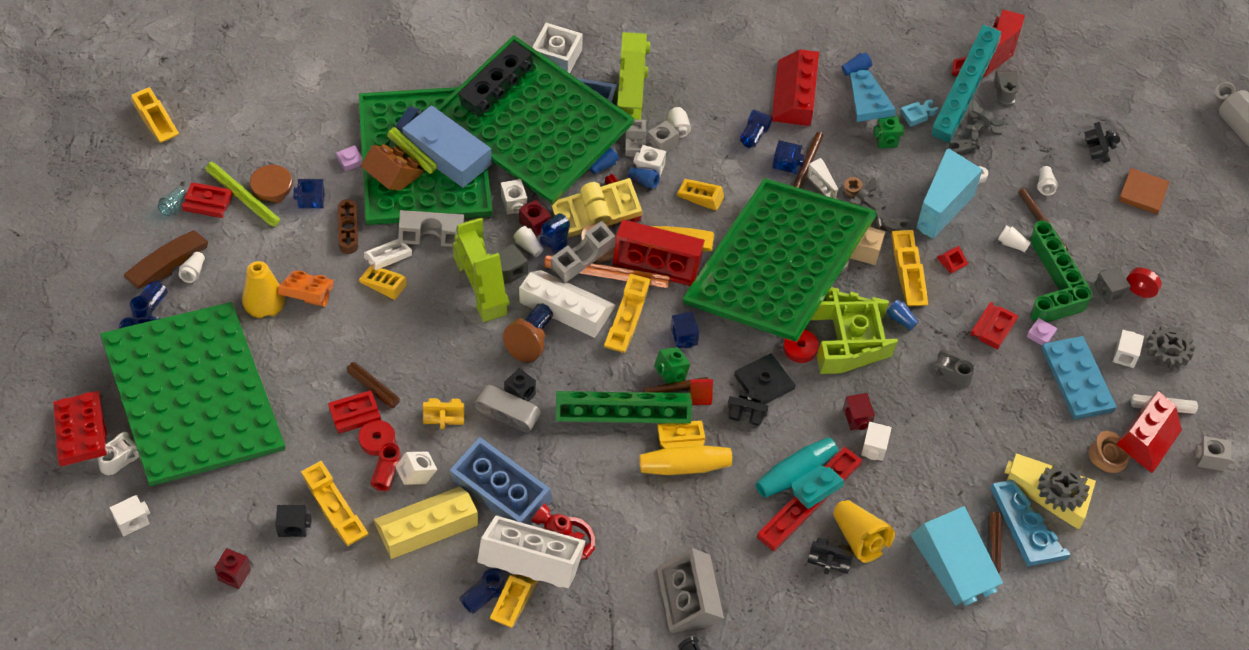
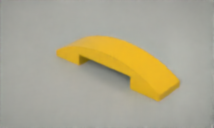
[604,274,651,353]
[301,461,368,546]

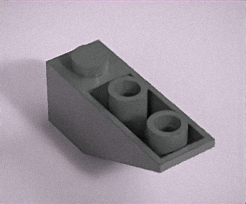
[459,244,528,287]

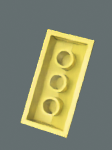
[374,486,478,559]

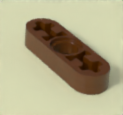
[338,199,358,254]

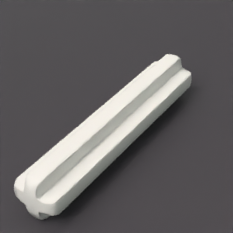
[1131,394,1198,414]

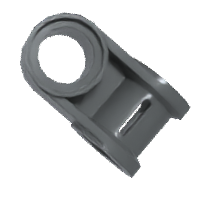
[994,71,1019,107]
[929,350,974,388]

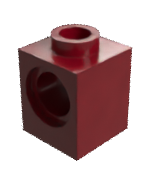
[519,200,551,237]
[843,393,875,431]
[214,548,251,589]

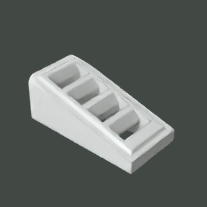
[807,158,838,199]

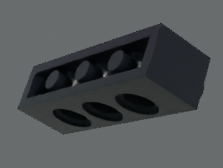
[458,41,534,118]

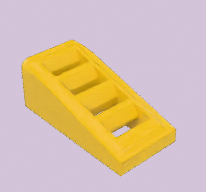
[677,179,724,211]
[359,265,407,300]

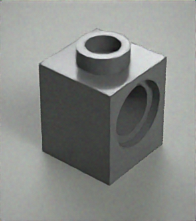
[1094,267,1130,304]

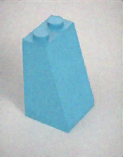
[916,148,983,239]
[910,506,1003,606]

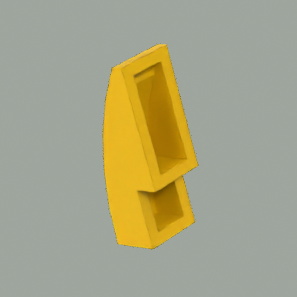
[131,87,179,143]

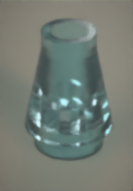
[158,187,186,216]

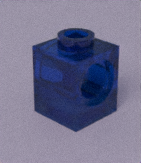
[772,140,804,174]
[293,179,325,208]
[670,312,700,348]

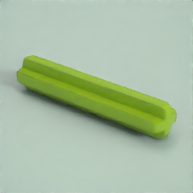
[387,127,438,174]

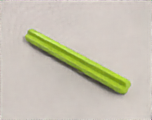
[205,162,280,227]

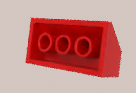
[771,49,819,126]
[613,220,705,286]

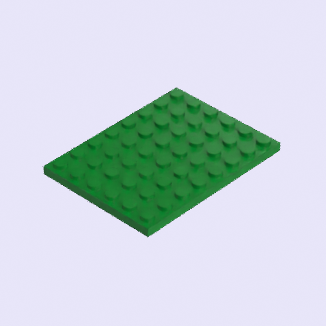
[436,35,635,205]
[359,87,492,225]
[682,178,876,342]
[100,302,285,487]

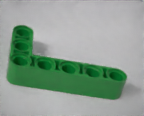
[1030,221,1092,322]

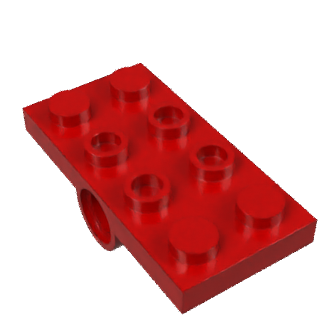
[53,391,108,467]

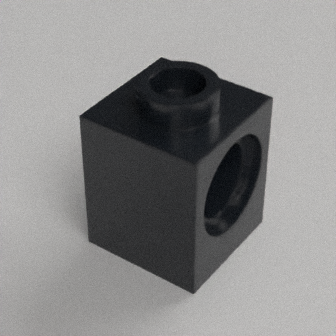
[504,368,536,402]
[275,505,312,537]

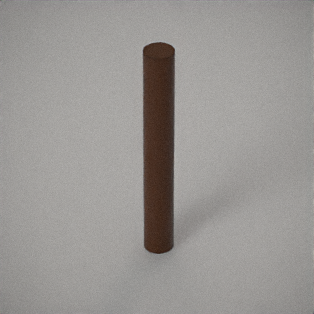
[643,377,708,393]

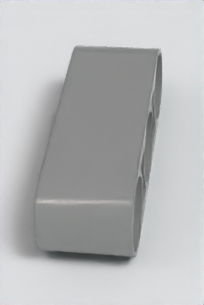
[473,385,541,433]

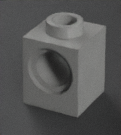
[647,120,679,153]
[1194,436,1231,471]

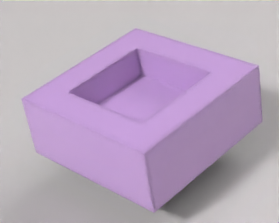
[336,145,362,172]
[1027,318,1057,345]

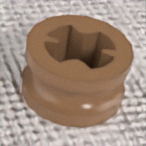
[843,177,863,197]

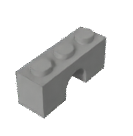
[398,210,464,247]
[551,221,615,283]

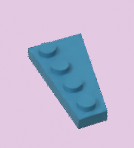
[850,70,896,122]
[990,480,1071,567]

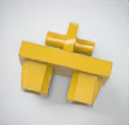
[423,398,464,430]

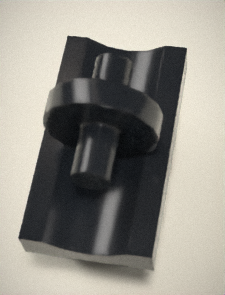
[1084,122,1120,163]
[728,387,769,426]
[807,538,854,575]

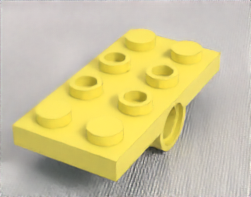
[551,178,643,239]

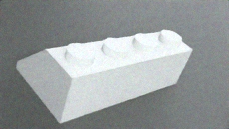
[519,270,616,338]
[477,516,585,588]

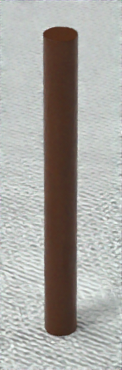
[793,132,824,189]
[1018,188,1068,251]

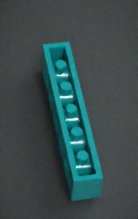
[932,25,1001,143]

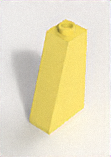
[1004,453,1096,529]

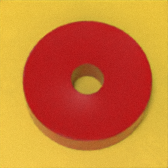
[1126,267,1162,298]
[783,330,819,363]
[359,420,396,456]

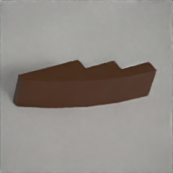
[124,230,208,289]

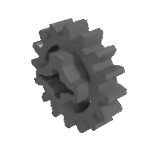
[1145,325,1195,369]
[1037,463,1090,512]

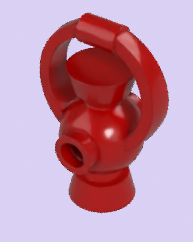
[531,503,595,561]

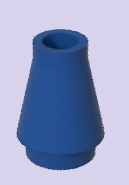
[841,52,872,76]
[589,147,619,175]
[628,167,660,189]
[886,299,919,331]

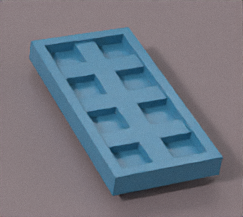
[1041,336,1117,420]

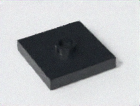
[734,353,796,405]

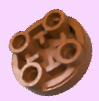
[250,165,293,203]
[503,318,545,363]

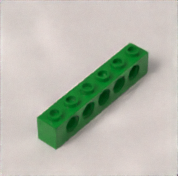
[556,391,692,423]

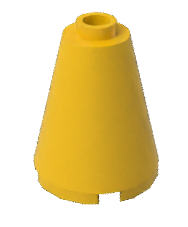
[242,261,285,318]
[833,500,895,563]

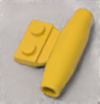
[639,421,732,475]

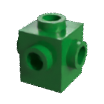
[873,116,904,148]
[654,347,690,384]

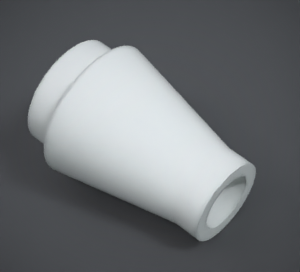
[1037,166,1058,196]
[998,225,1031,253]
[513,226,544,257]
[179,252,205,283]

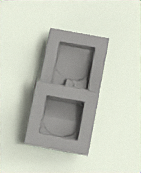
[625,120,646,157]

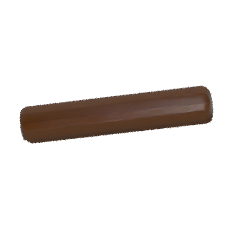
[346,362,400,408]
[987,511,1002,574]

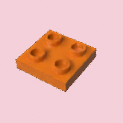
[278,271,334,307]

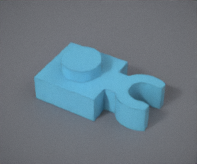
[900,100,938,127]

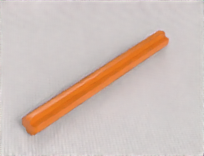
[544,255,670,288]

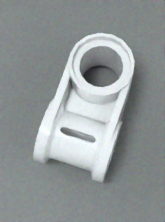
[97,432,139,475]

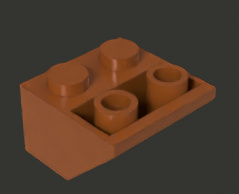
[361,144,424,190]

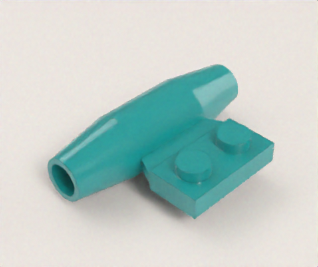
[755,437,844,509]

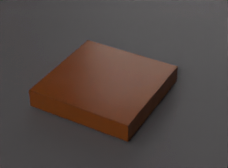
[1118,168,1170,215]

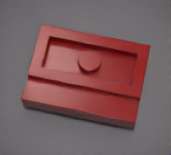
[181,182,233,218]
[970,302,1018,350]
[328,390,381,434]

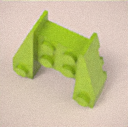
[618,32,650,120]
[453,218,510,322]
[811,287,898,374]

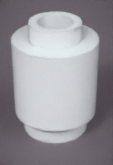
[667,107,691,138]

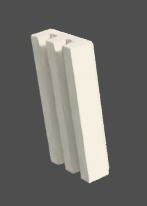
[364,239,412,270]

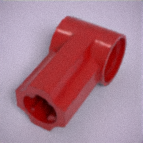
[370,442,401,492]

